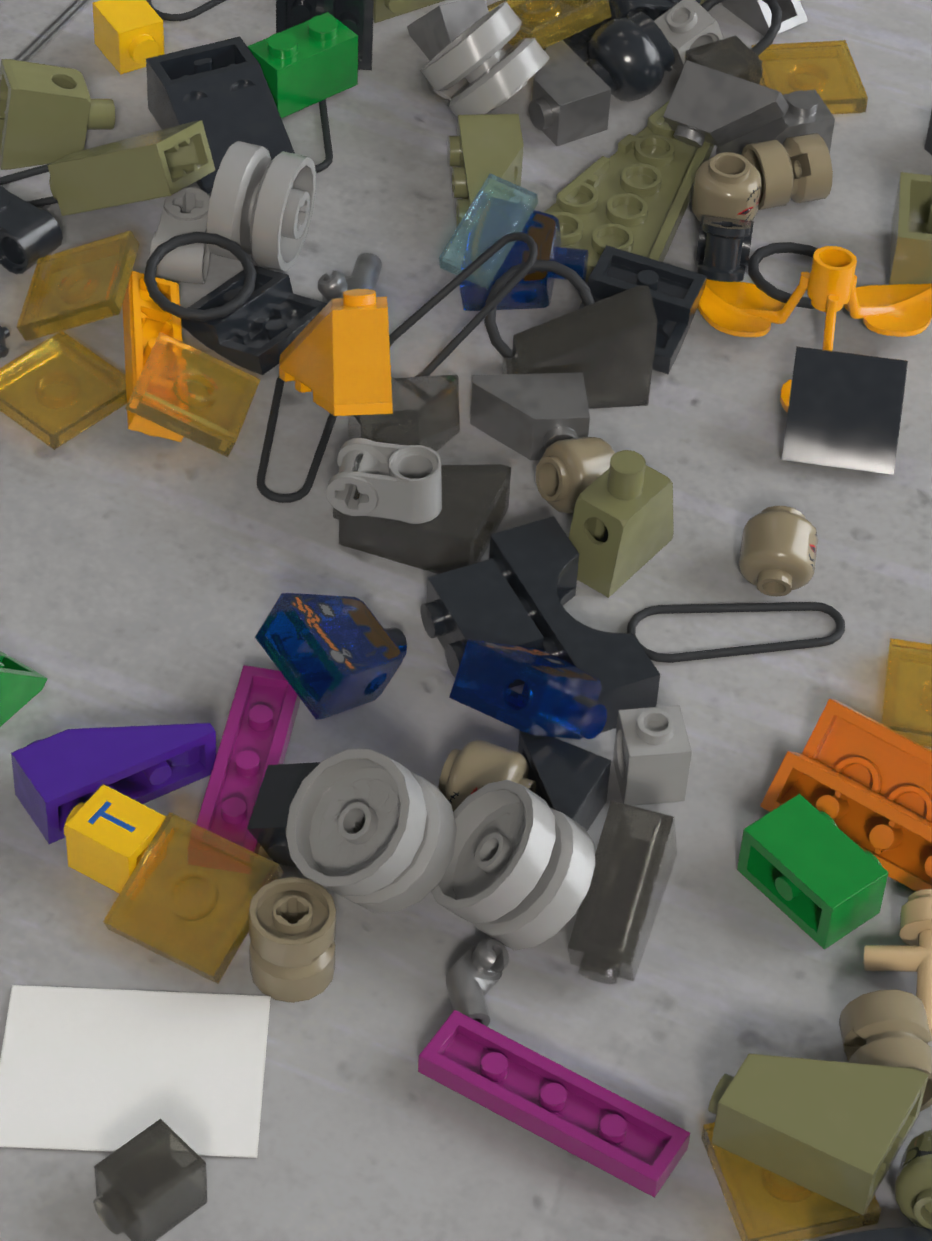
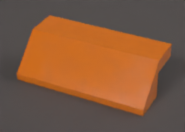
[760,699,932,891]

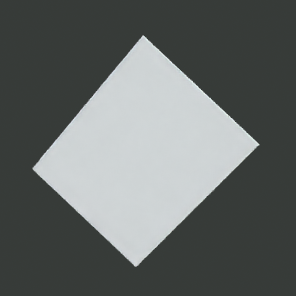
[0,985,271,1158]

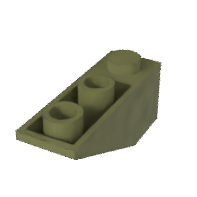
[447,114,524,252]

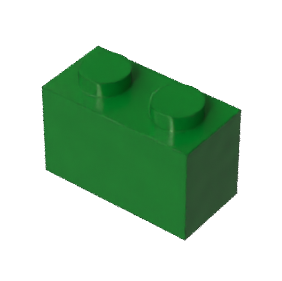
[247,12,358,119]
[737,794,889,950]

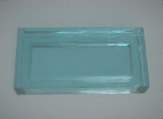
[439,173,538,289]

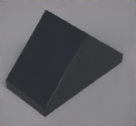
[518,728,611,831]

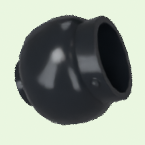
[586,11,675,102]

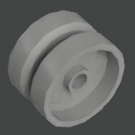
[420,2,550,118]
[207,141,316,272]
[286,749,457,912]
[431,780,596,950]

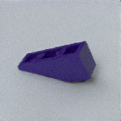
[11,723,216,844]

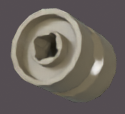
[742,133,833,210]
[249,877,336,1003]
[839,989,932,1112]

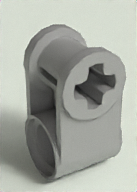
[149,187,211,284]
[326,438,442,524]

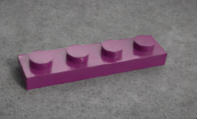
[189,665,303,876]
[418,1010,690,1198]

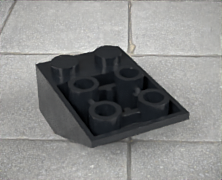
[146,37,295,194]

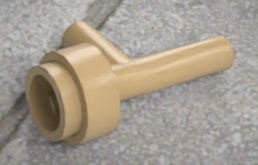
[864,889,932,1041]

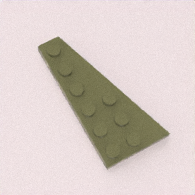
[496,100,715,282]

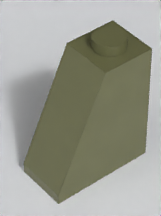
[47,120,215,216]
[708,1053,929,1215]

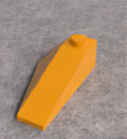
[279,289,393,416]

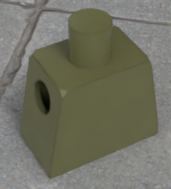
[0,59,115,170]
[568,450,674,598]

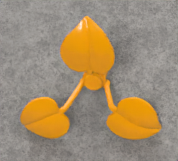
[697,246,932,413]

